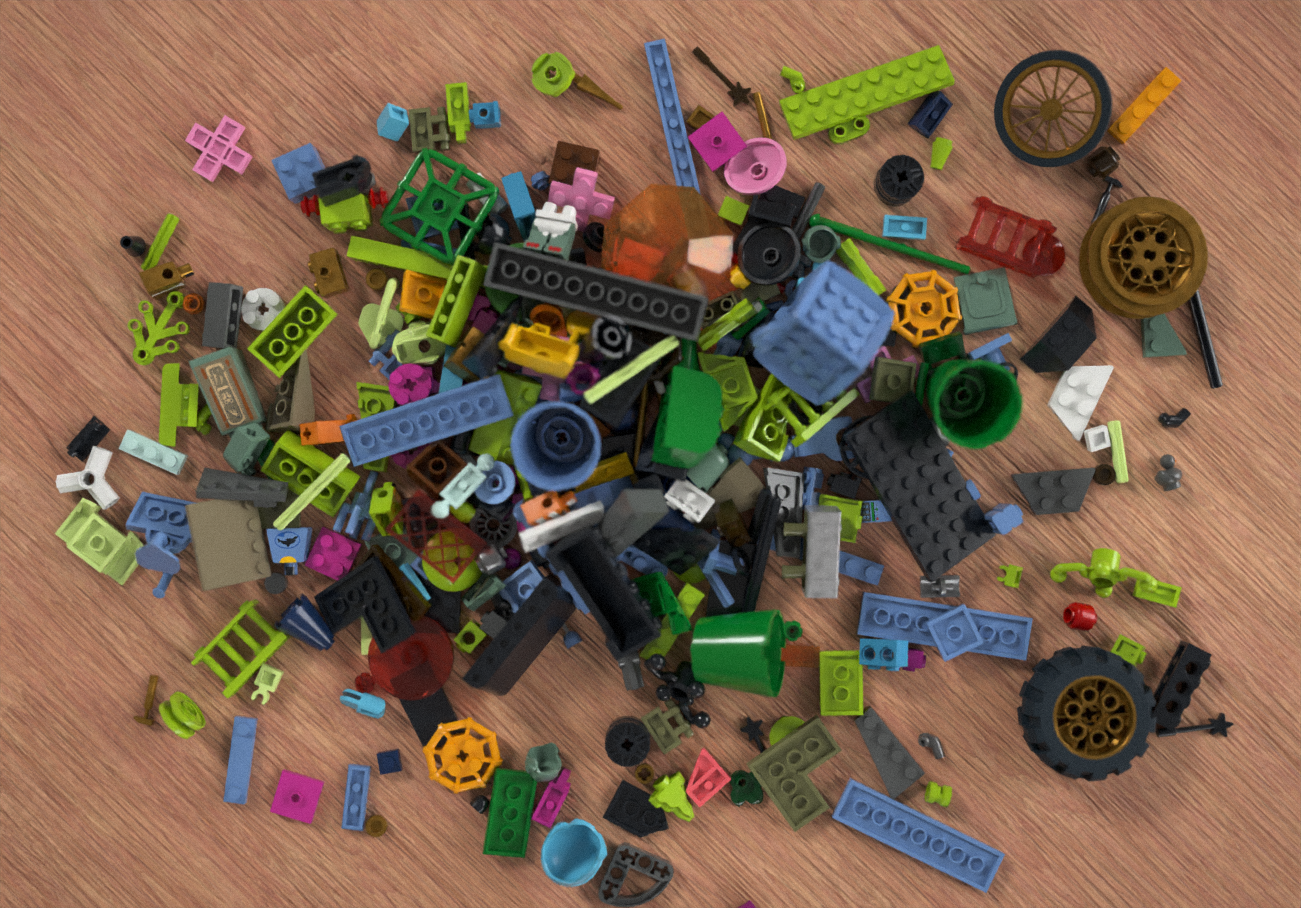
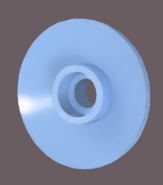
[474,461,515,504]

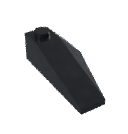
[461,295,523,380]

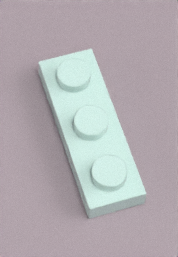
[119,429,188,475]

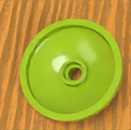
[422,527,484,592]

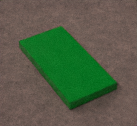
[482,768,537,858]

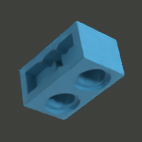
[859,638,908,671]

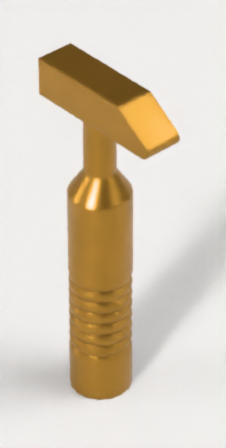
[133,675,159,726]

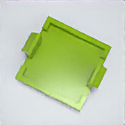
[818,494,863,543]

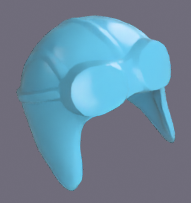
[541,818,607,887]

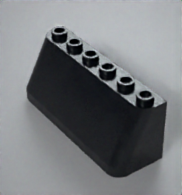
[545,525,663,661]
[462,574,577,696]

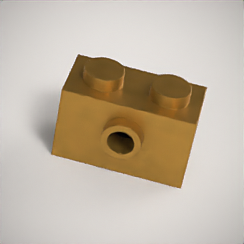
[308,247,350,298]

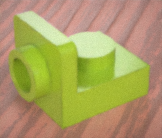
[1110,634,1147,667]

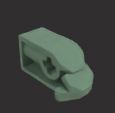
[223,423,271,476]

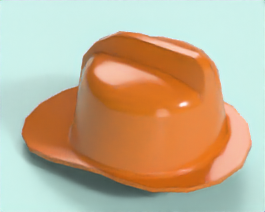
[530,302,567,337]

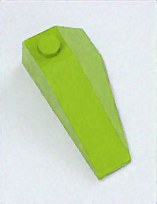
[733,373,792,462]

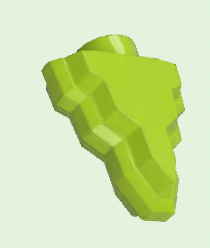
[648,771,694,822]

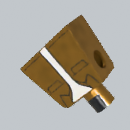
[139,261,195,300]

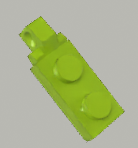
[445,82,471,144]

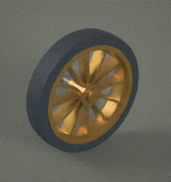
[994,50,1112,167]

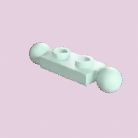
[432,454,495,519]

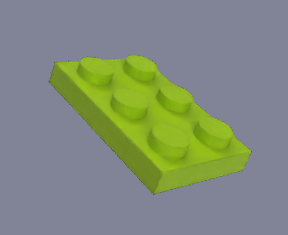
[819,650,863,716]

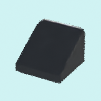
[568,247,587,266]

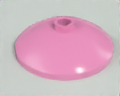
[724,138,787,195]

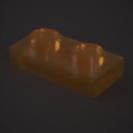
[781,644,820,668]

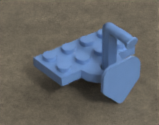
[125,492,196,598]

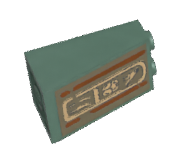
[189,347,267,438]

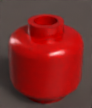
[1063,602,1097,631]

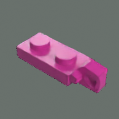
[531,767,571,828]

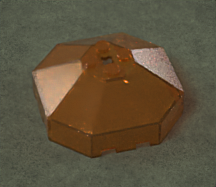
[601,184,734,297]

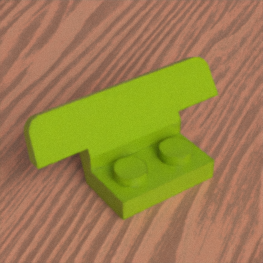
[159,363,199,447]

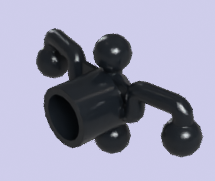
[644,653,711,728]

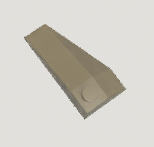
[265,349,315,434]
[694,457,766,530]

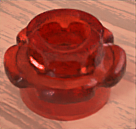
[355,672,376,693]

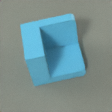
[377,103,409,141]

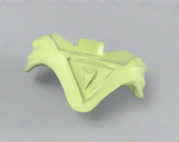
[392,320,446,365]

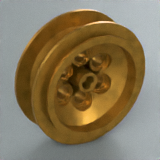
[1079,196,1208,319]

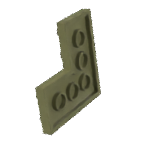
[746,714,842,832]

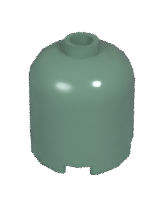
[687,443,730,493]

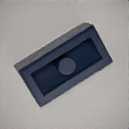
[908,91,953,139]

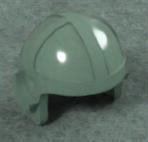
[801,225,841,263]
[525,743,562,782]

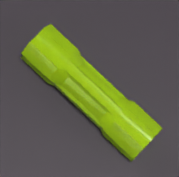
[835,238,886,296]
[697,298,757,351]

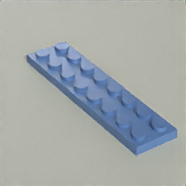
[339,374,514,467]
[856,592,1033,661]
[832,778,1005,893]

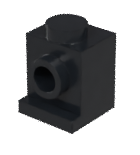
[826,471,862,499]

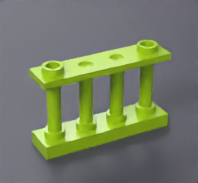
[763,387,859,448]
[191,599,291,699]

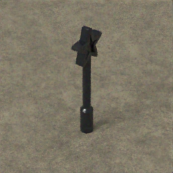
[1156,712,1234,738]
[740,717,765,753]

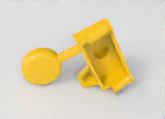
[499,310,601,378]

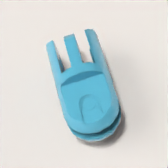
[340,689,385,719]

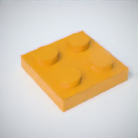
[399,269,447,319]

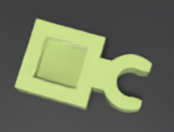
[251,663,284,705]

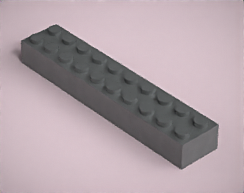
[484,242,709,342]

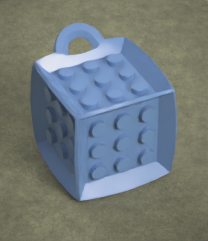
[751,261,895,405]

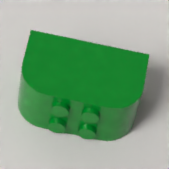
[652,366,724,468]

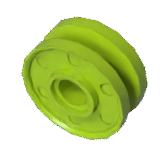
[159,691,206,739]

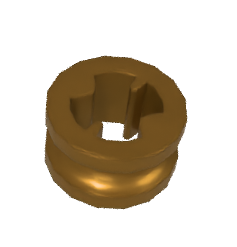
[635,763,654,784]

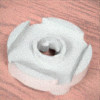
[241,288,286,331]

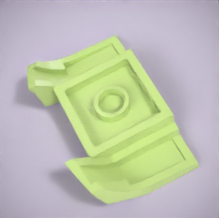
[55,498,145,585]

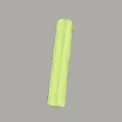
[1107,420,1129,483]

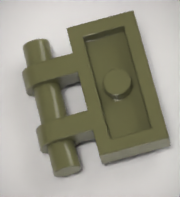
[408,107,451,153]
[641,698,694,754]

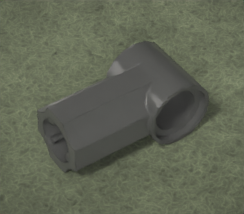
[618,650,644,691]

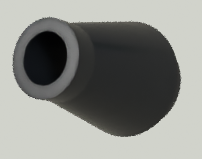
[120,236,146,257]

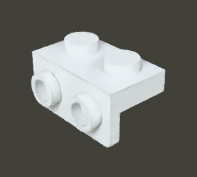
[664,479,715,523]

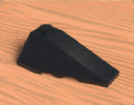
[636,412,688,482]

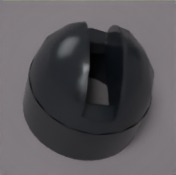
[470,795,489,814]

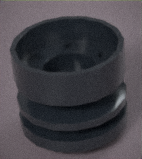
[873,155,924,206]
[605,715,650,767]

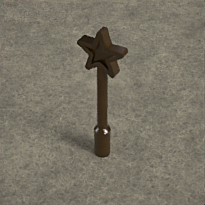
[692,46,751,106]

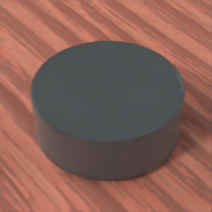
[264,572,288,594]

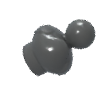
[1154,454,1182,491]

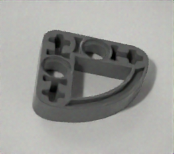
[598,842,674,907]

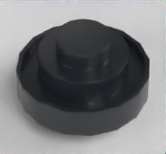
[582,222,613,253]

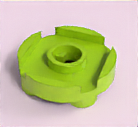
[531,52,575,97]

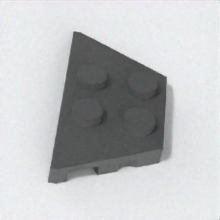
[1011,468,1095,515]

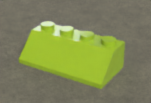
[247,285,338,378]
[468,370,542,465]
[260,429,361,517]

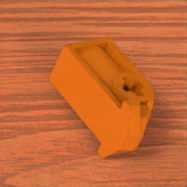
[299,414,357,446]

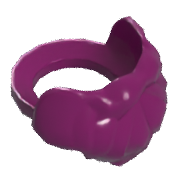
[565,363,600,395]

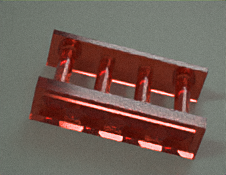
[954,196,1057,278]

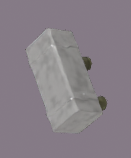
[782,505,842,598]

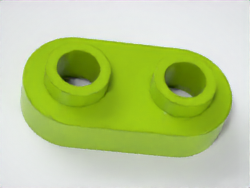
[828,116,870,145]

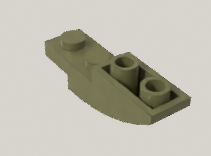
[702,282,781,328]

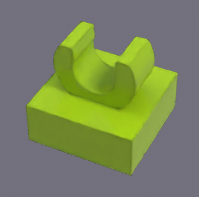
[997,564,1023,588]

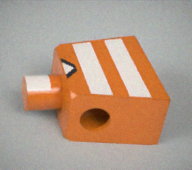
[520,490,577,527]

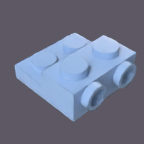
[499,560,544,614]

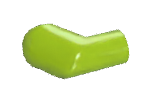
[196,404,212,435]

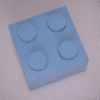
[271,143,325,204]

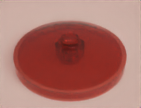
[368,615,454,700]

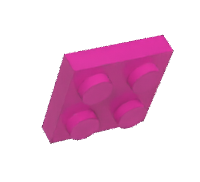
[305,527,362,581]

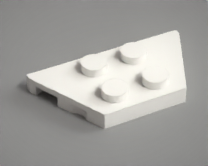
[1047,365,1114,441]

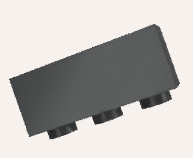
[202,282,243,349]

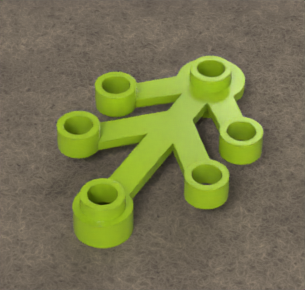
[128,291,190,365]

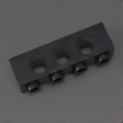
[1151,640,1212,731]

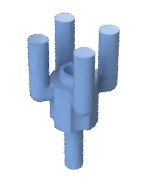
[332,471,379,542]

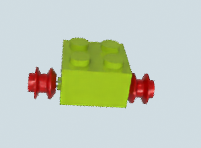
[301,186,389,234]

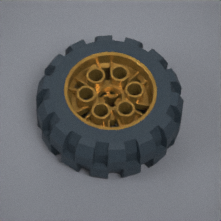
[1017,645,1157,782]

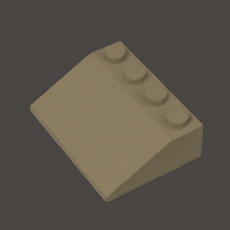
[185,499,272,591]

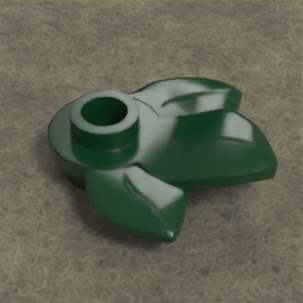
[730,770,763,807]

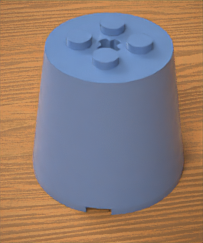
[511,402,601,491]

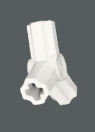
[56,446,120,510]

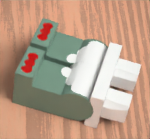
[523,202,578,261]

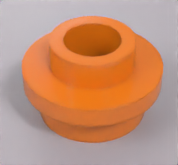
[183,293,205,315]

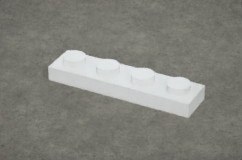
[519,501,605,553]

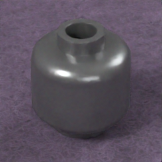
[474,543,508,575]

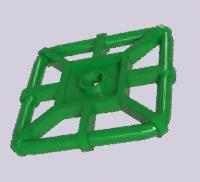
[379,147,499,266]

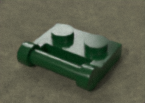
[919,331,967,380]

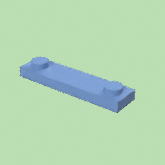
[223,716,258,804]

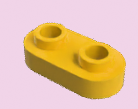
[730,263,750,289]

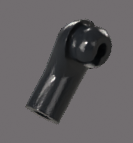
[1158,408,1191,428]

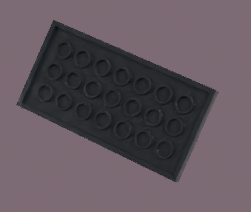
[843,390,996,582]

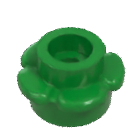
[784,621,803,642]

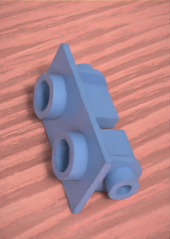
[802,466,824,510]

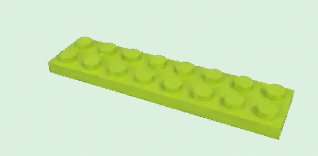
[779,45,955,140]

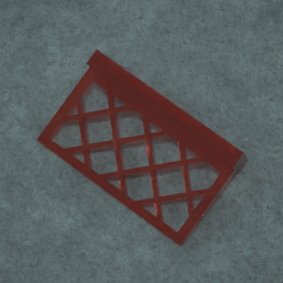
[385,489,487,584]

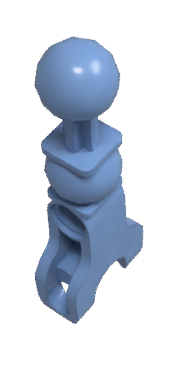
[727,416,855,466]

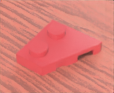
[685,747,731,807]

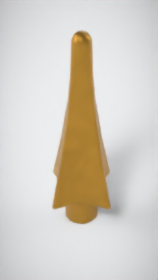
[572,73,623,110]

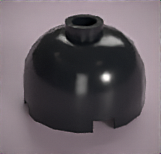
[473,211,512,256]

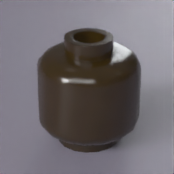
[1087,146,1120,178]

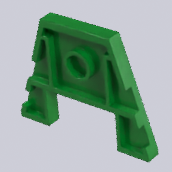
[630,572,693,635]

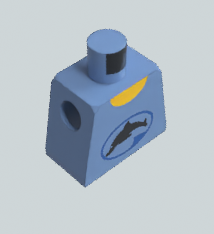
[267,527,313,575]

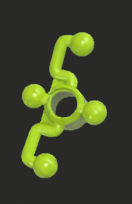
[1050,548,1157,598]

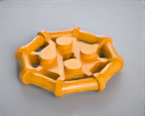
[886,270,963,348]
[422,717,503,794]

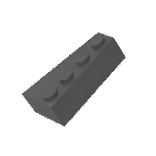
[595,489,669,558]

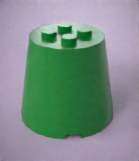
[925,359,1023,449]
[690,609,786,698]

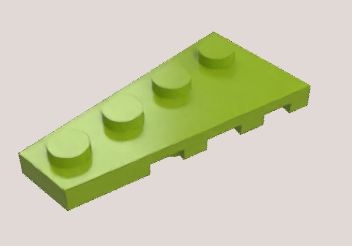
[356,382,397,472]

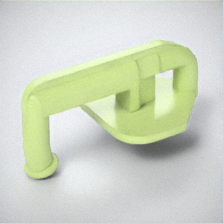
[358,278,404,349]

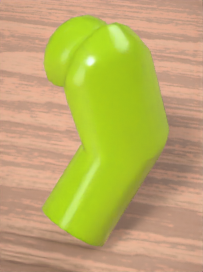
[780,66,805,93]

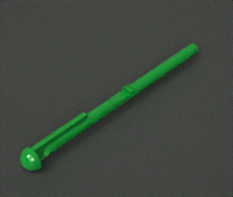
[809,214,970,275]

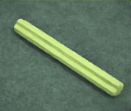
[584,335,679,404]
[273,454,350,531]

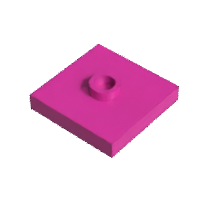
[688,112,747,172]
[270,769,325,824]

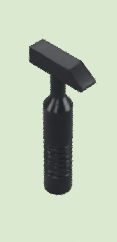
[1091,176,1123,223]

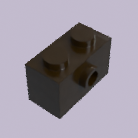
[712,499,752,549]

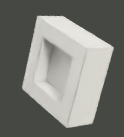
[1084,425,1111,452]

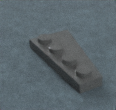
[196,468,289,502]
[763,468,804,558]
[854,706,925,799]

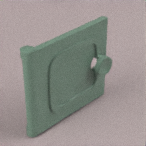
[954,267,1018,335]

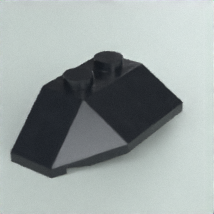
[1019,296,1097,373]

